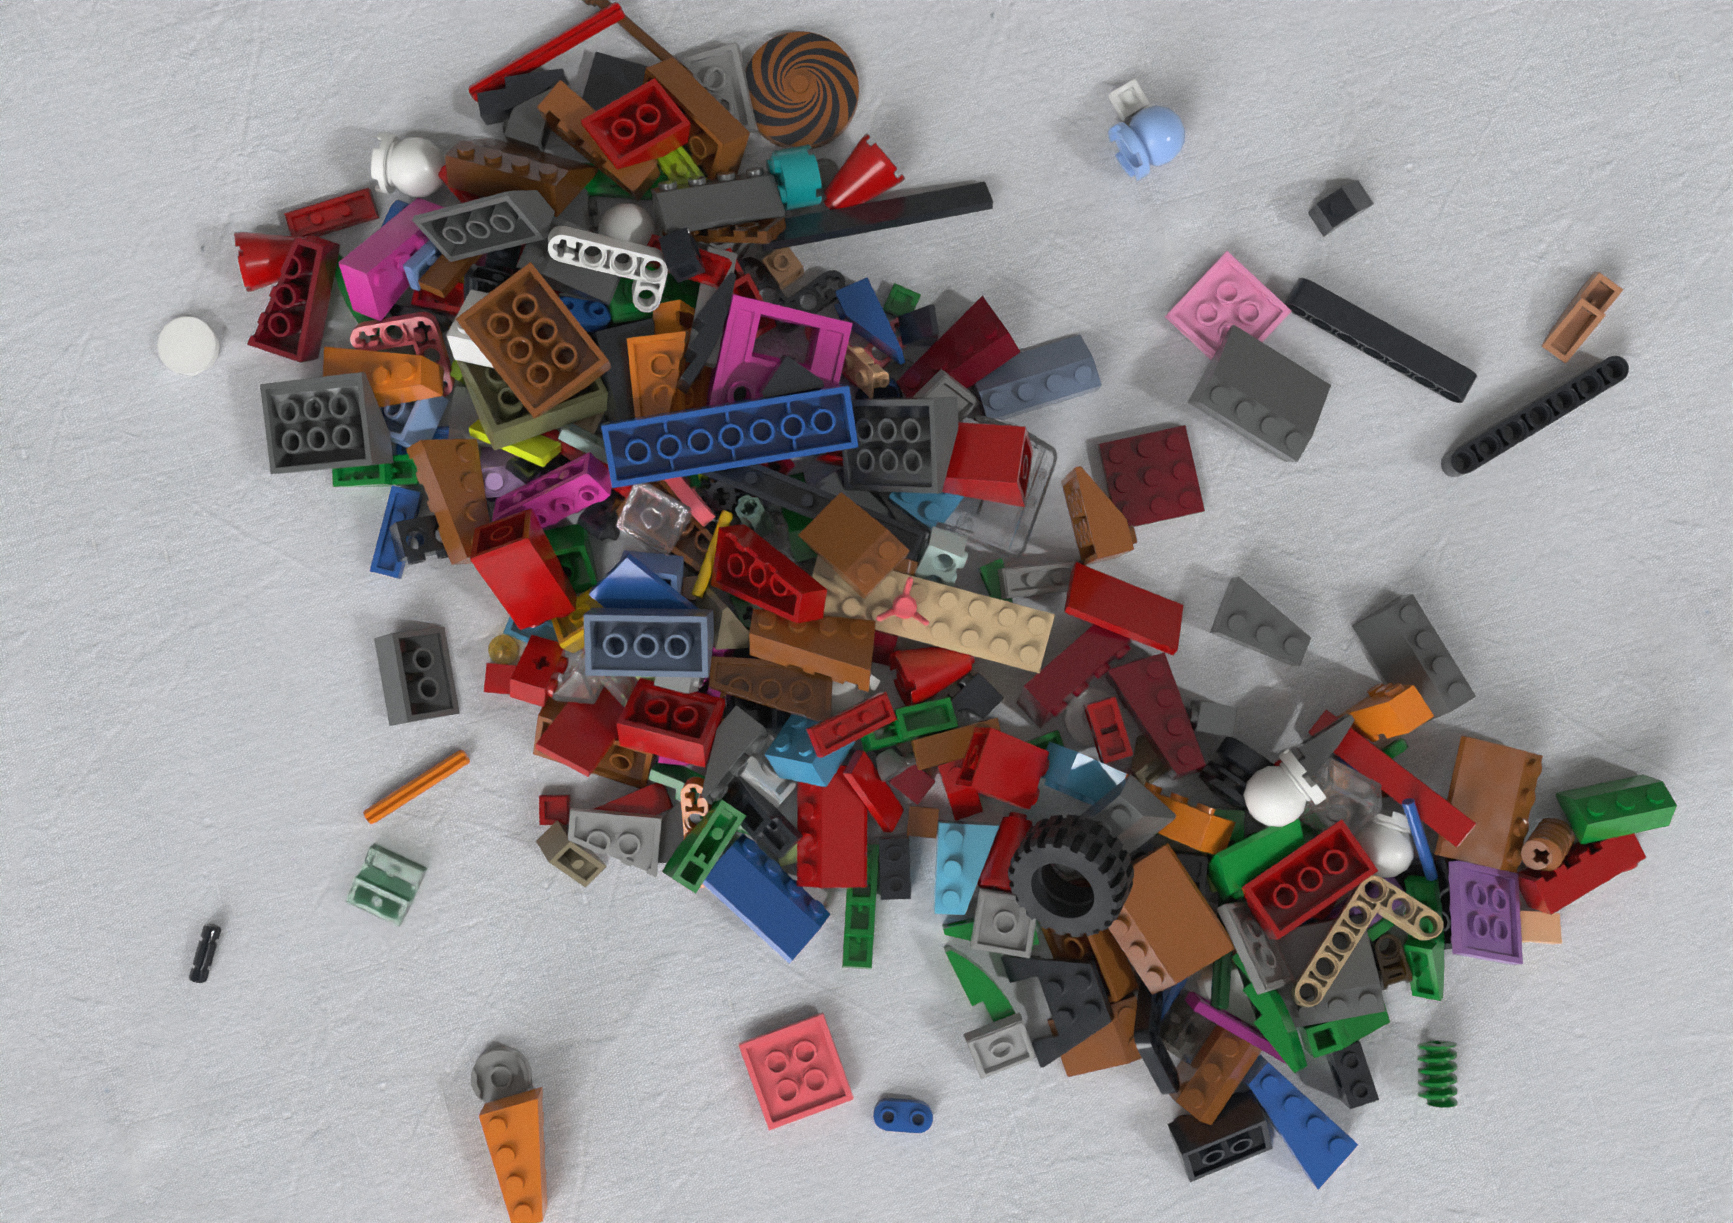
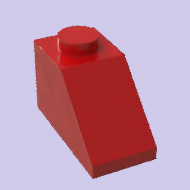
[937,758,983,821]

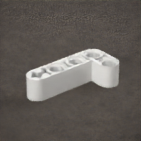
[548,226,668,312]

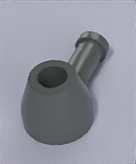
[875,748,916,782]

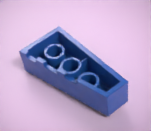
[1242,1054,1358,1190]

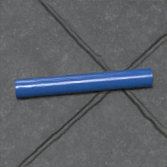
[1402,798,1438,881]

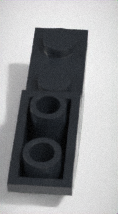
[722,776,803,859]

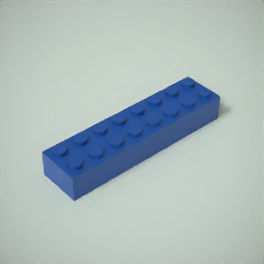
[601,384,858,488]

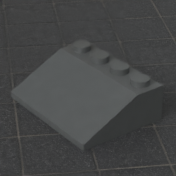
[1188,325,1331,462]
[260,372,393,474]
[842,397,958,494]
[1256,913,1385,1028]

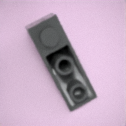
[701,706,769,805]

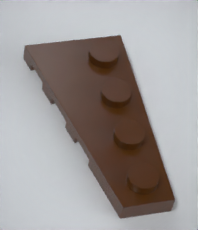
[662,217,786,244]
[709,656,833,722]

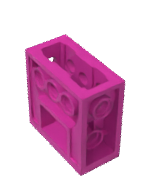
[706,294,853,406]

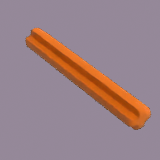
[363,750,470,824]

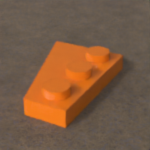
[627,331,689,417]

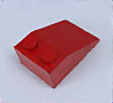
[581,78,691,170]

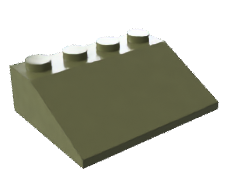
[457,360,608,451]

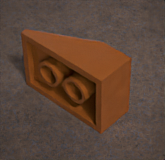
[798,492,909,600]
[1047,992,1142,1077]

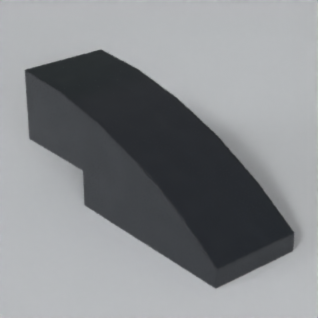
[477,68,569,125]

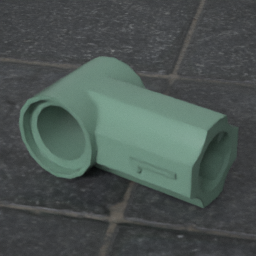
[735,495,777,537]

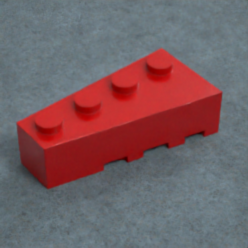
[1517,833,1647,915]

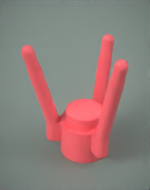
[876,577,929,626]

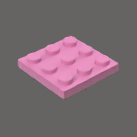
[1165,251,1291,360]

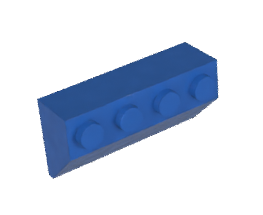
[703,833,831,964]

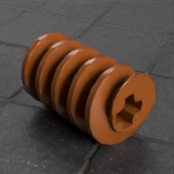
[1521,818,1575,871]

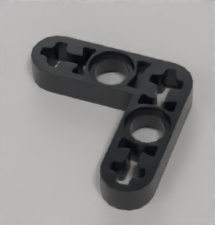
[739,257,846,333]
[1134,980,1180,1095]

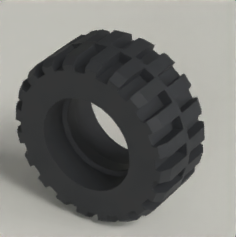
[1008,814,1134,937]

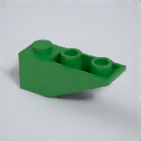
[1298,1000,1390,1058]

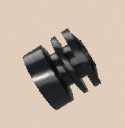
[1198,736,1275,812]

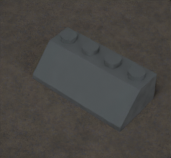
[651,167,785,235]
[412,190,555,262]
[1352,594,1476,724]
[1052,774,1177,878]

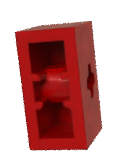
[510,635,569,707]

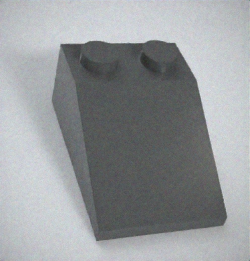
[517,217,630,305]

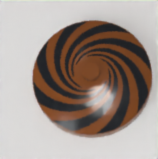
[745,31,859,150]

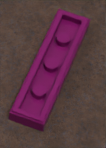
[1185,991,1287,1065]

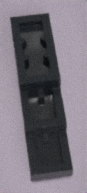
[676,271,736,394]

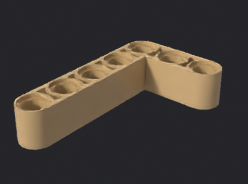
[1291,875,1443,1007]

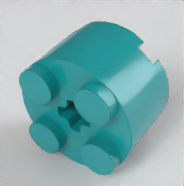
[766,144,822,211]

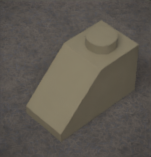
[536,820,607,888]

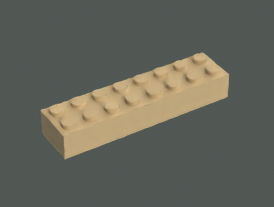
[812,556,1055,673]

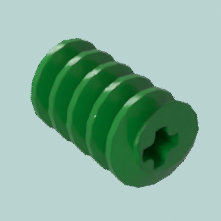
[1417,1040,1458,1108]

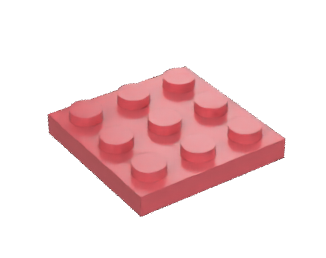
[739,1012,854,1131]

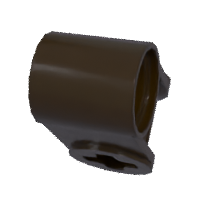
[1369,931,1413,990]

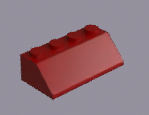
[797,765,867,888]
[1241,819,1378,940]

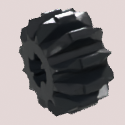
[701,477,751,521]

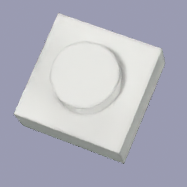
[1108,79,1150,121]

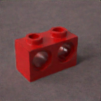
[1083,696,1133,764]

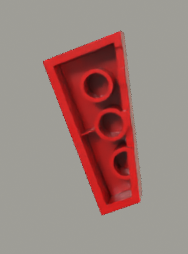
[711,524,827,624]

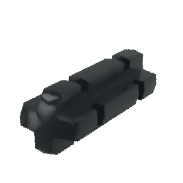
[189,924,221,983]

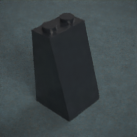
[590,318,654,422]

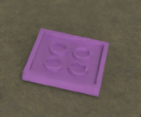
[1448,860,1523,965]

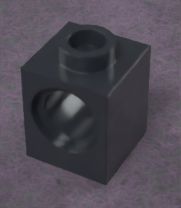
[658,227,706,283]

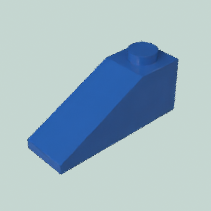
[834,277,905,364]

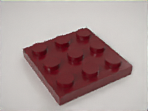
[1098,425,1205,527]

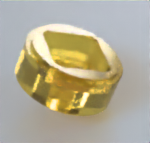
[488,635,520,664]

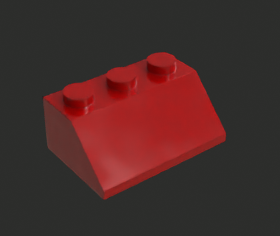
[617,678,725,768]

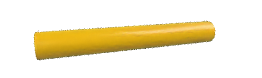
[691,510,733,599]

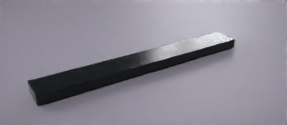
[761,182,993,252]

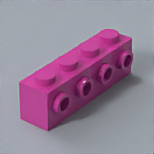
[492,452,612,529]

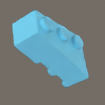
[933,820,999,915]

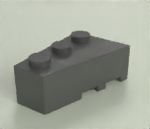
[1210,576,1311,666]

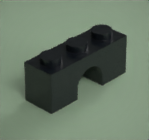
[943,672,1004,731]

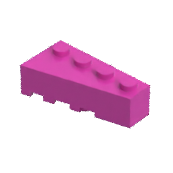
[338,198,445,322]

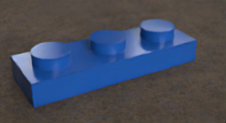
[370,485,423,579]

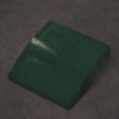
[346,843,427,927]

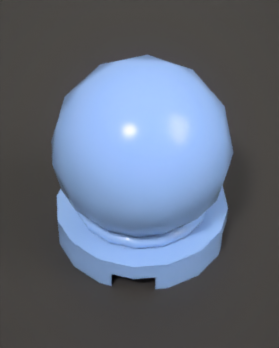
[1108,105,1185,181]

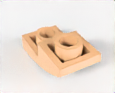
[1520,910,1562,945]

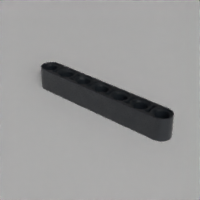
[1284,278,1477,403]
[1441,356,1629,477]

